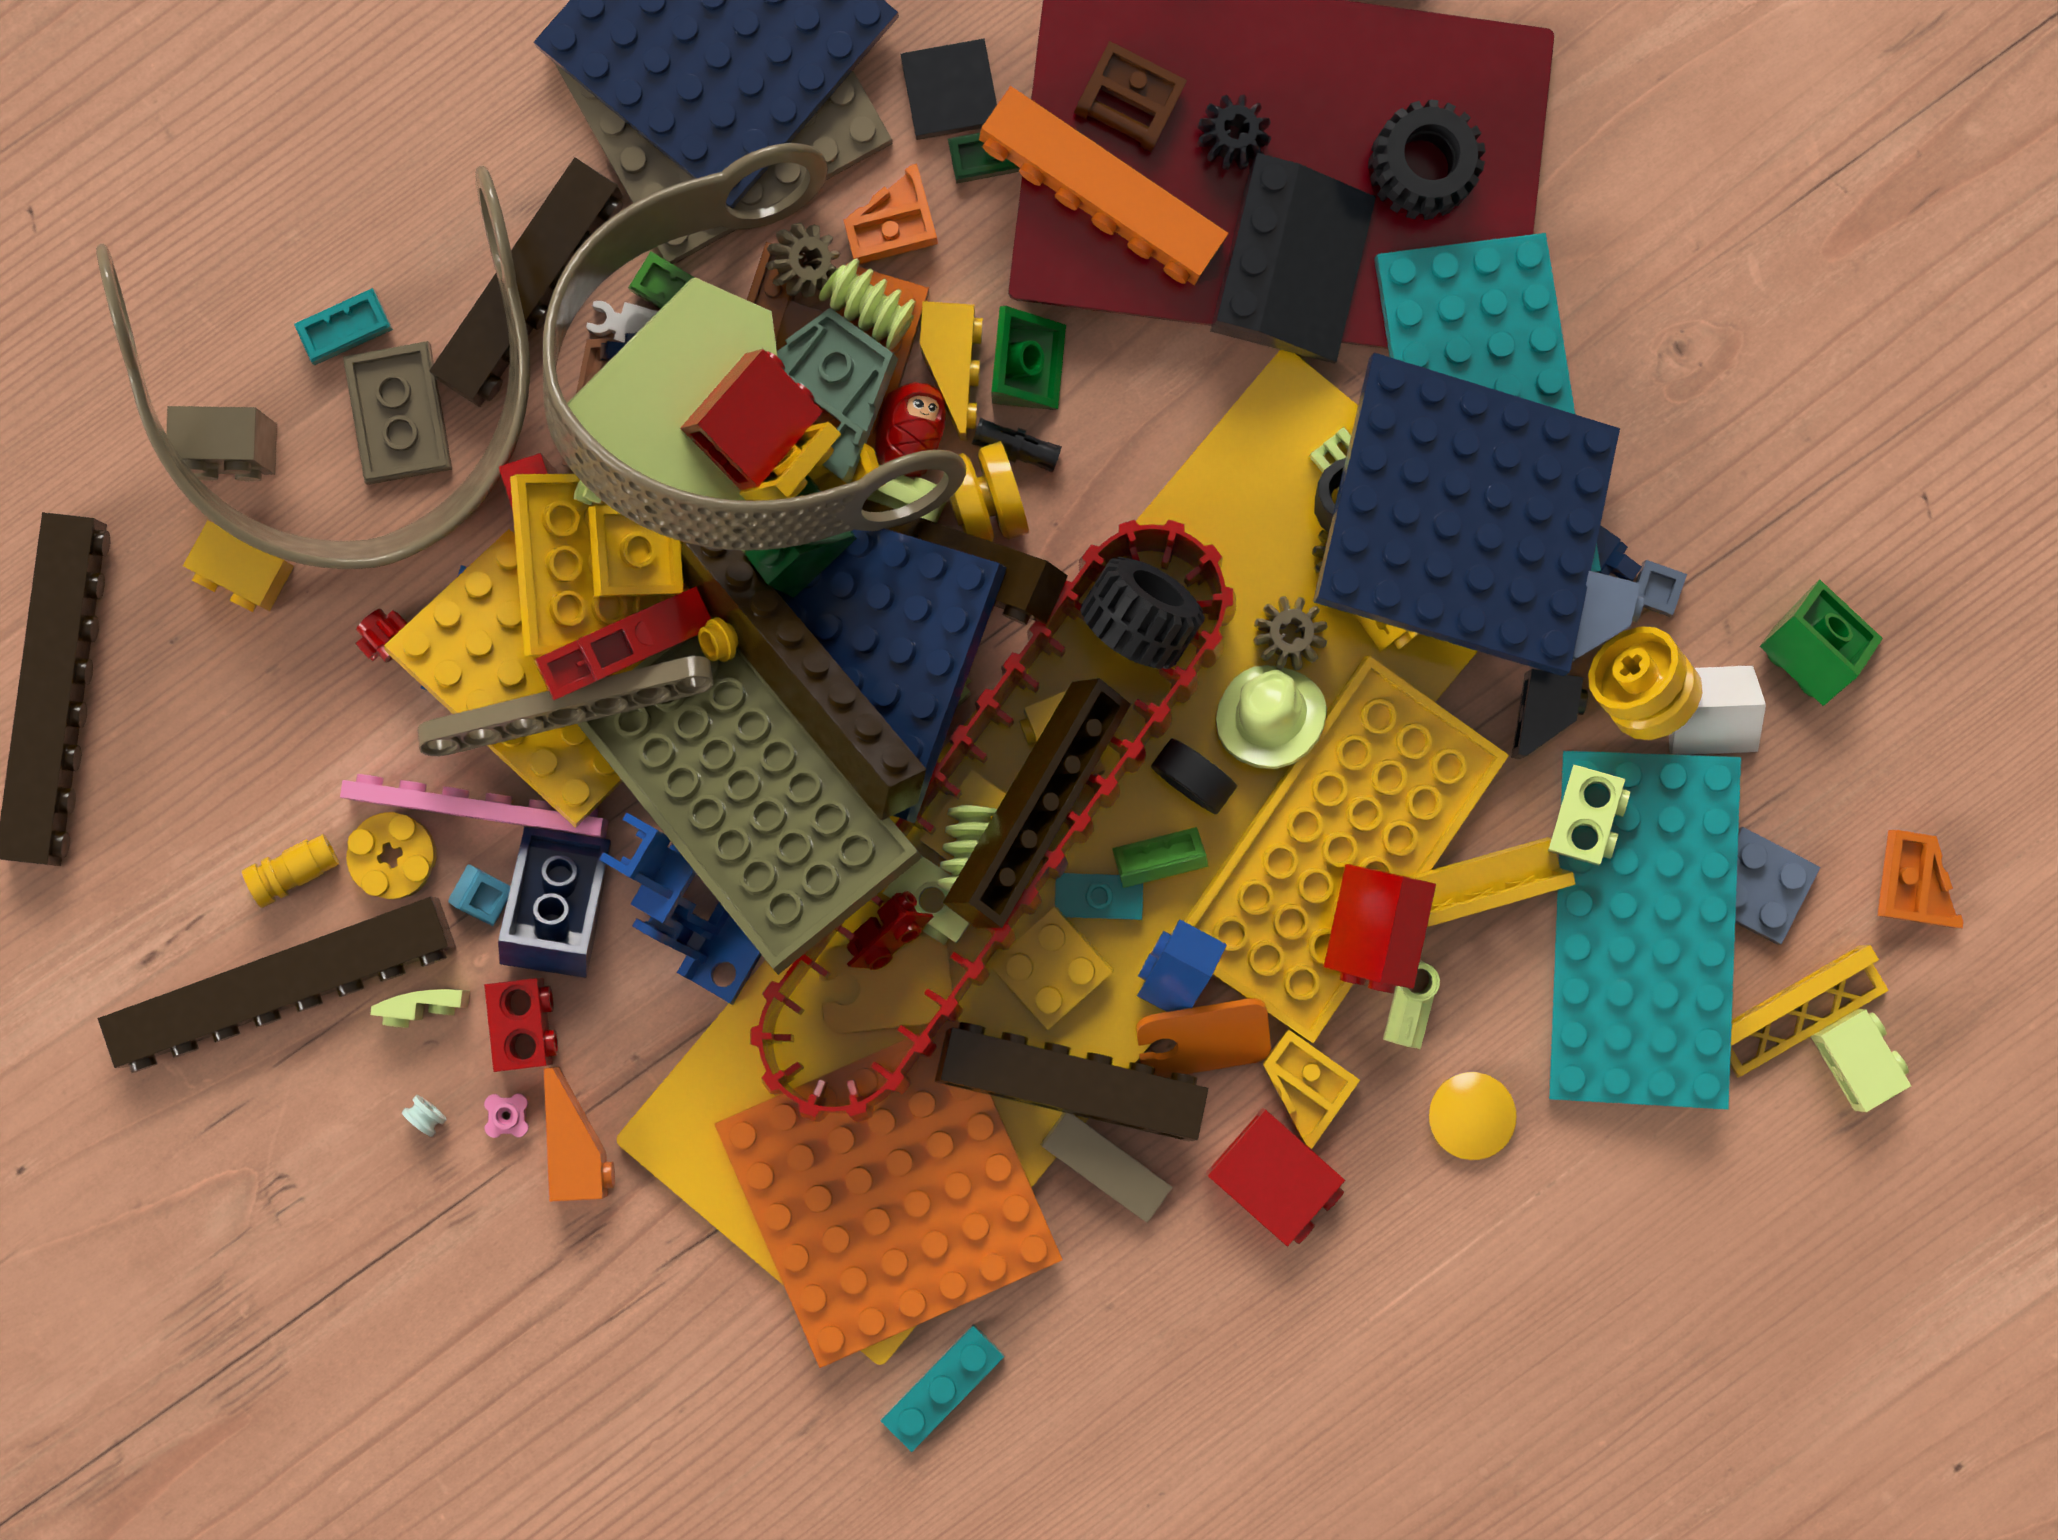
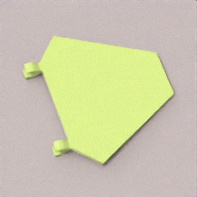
[567,278,778,554]

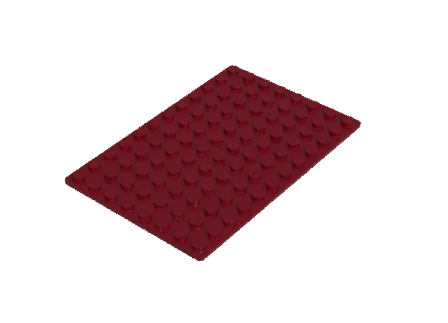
[1008,0,1554,349]

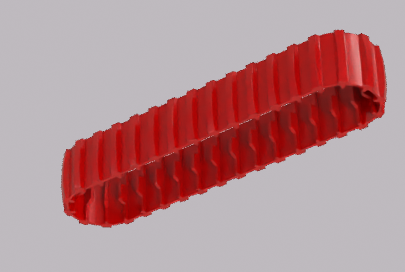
[750,519,1236,1122]

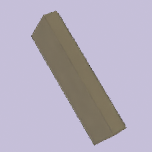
[1040,1112,1173,1223]

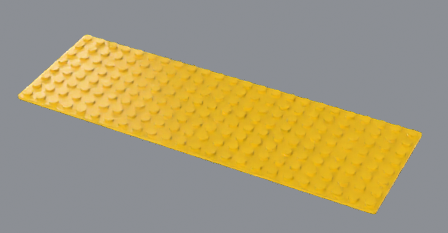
[616,350,1478,1365]

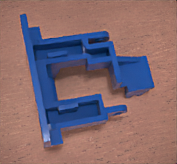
[599,812,762,1005]

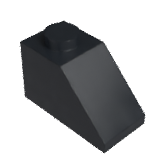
[1511,669,1588,759]

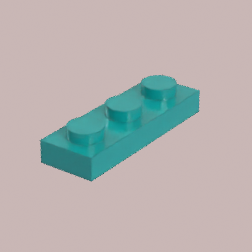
[880,1324,1005,1452]

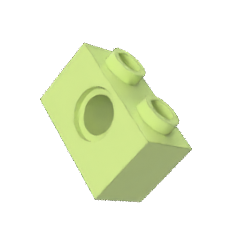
[883,855,970,945]

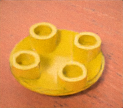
[1429,1072,1517,1160]

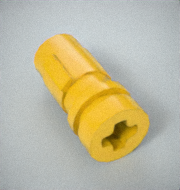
[242,834,339,908]

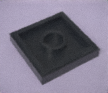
[900,38,997,140]

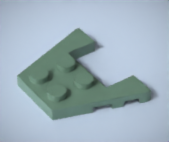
[777,308,898,484]

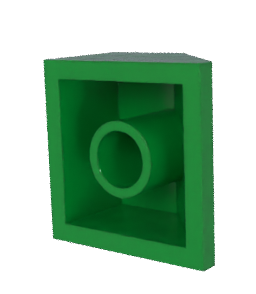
[1759,579,1883,706]

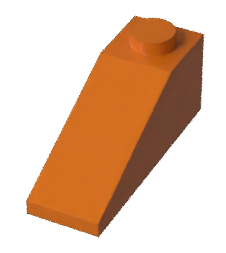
[544,1067,615,1202]

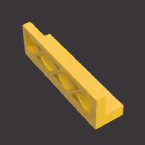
[1408,837,1576,927]
[1730,945,1889,1078]

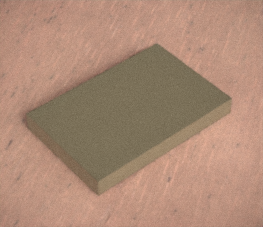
[343,341,452,485]

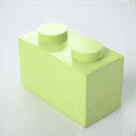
[1810,1009,1911,1112]

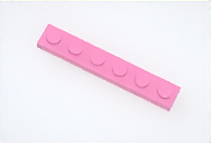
[340,774,609,838]

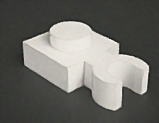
[586,301,658,343]

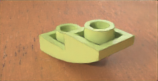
[370,989,470,1028]

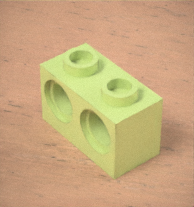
[1548,764,1631,866]

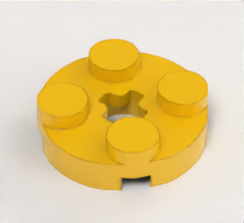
[346,812,437,900]

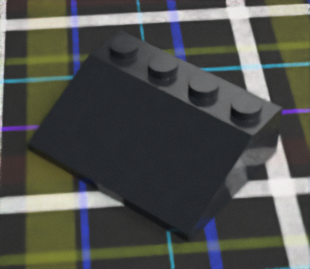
[1210,153,1376,364]

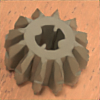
[765,223,841,298]
[1253,596,1328,670]

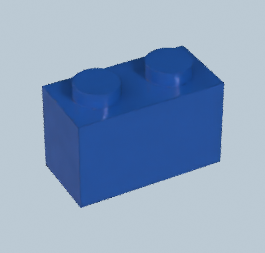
[1137,920,1227,1012]

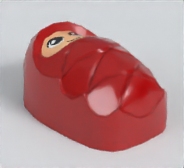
[875,382,946,477]

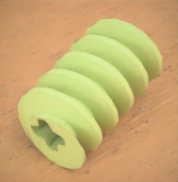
[819,258,916,350]
[937,805,997,891]

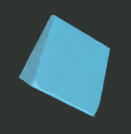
[448,864,511,926]

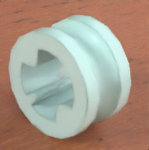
[402,1095,447,1137]

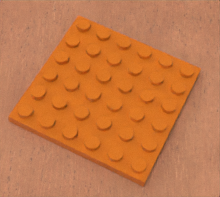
[714,1020,1063,1368]

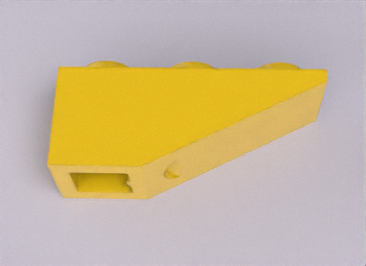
[920,301,983,441]

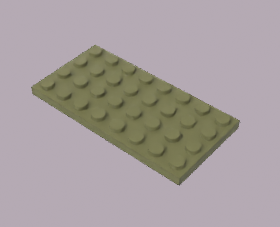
[577,614,922,975]

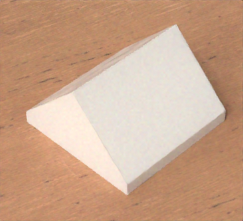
[1669,666,1766,755]

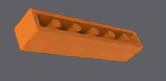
[979,86,1229,286]

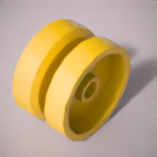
[950,441,1029,542]
[1588,626,1703,740]

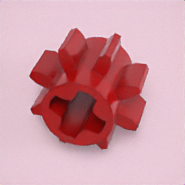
[355,609,408,663]

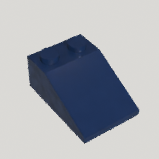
[498,826,611,978]

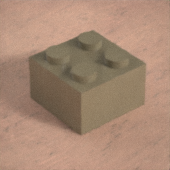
[166,406,277,481]

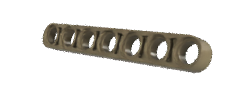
[418,656,714,757]

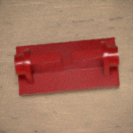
[847,891,934,970]

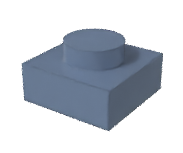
[1636,560,1687,617]

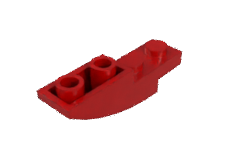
[534,587,711,701]

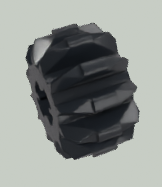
[1197,94,1271,170]

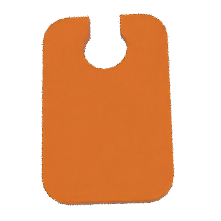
[1136,998,1271,1078]

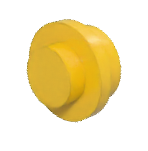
[698,617,738,662]

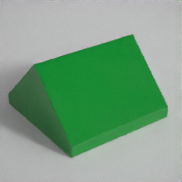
[991,306,1066,410]

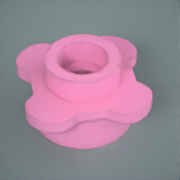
[484,1094,529,1138]

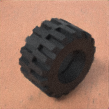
[1368,100,1486,220]
[1080,557,1205,669]

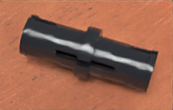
[972,418,1062,473]

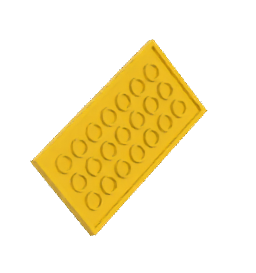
[1184,656,1509,1043]

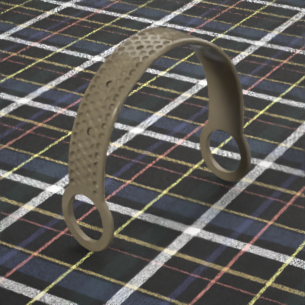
[543,143,966,550]
[96,166,530,569]

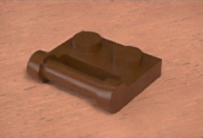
[1074,41,1187,152]

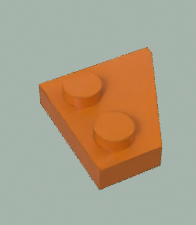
[843,163,938,264]
[1877,830,1964,929]

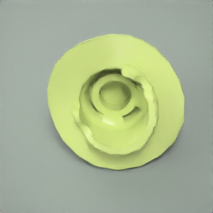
[1216,665,1327,769]

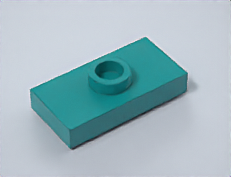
[294,288,393,365]
[1055,873,1143,920]

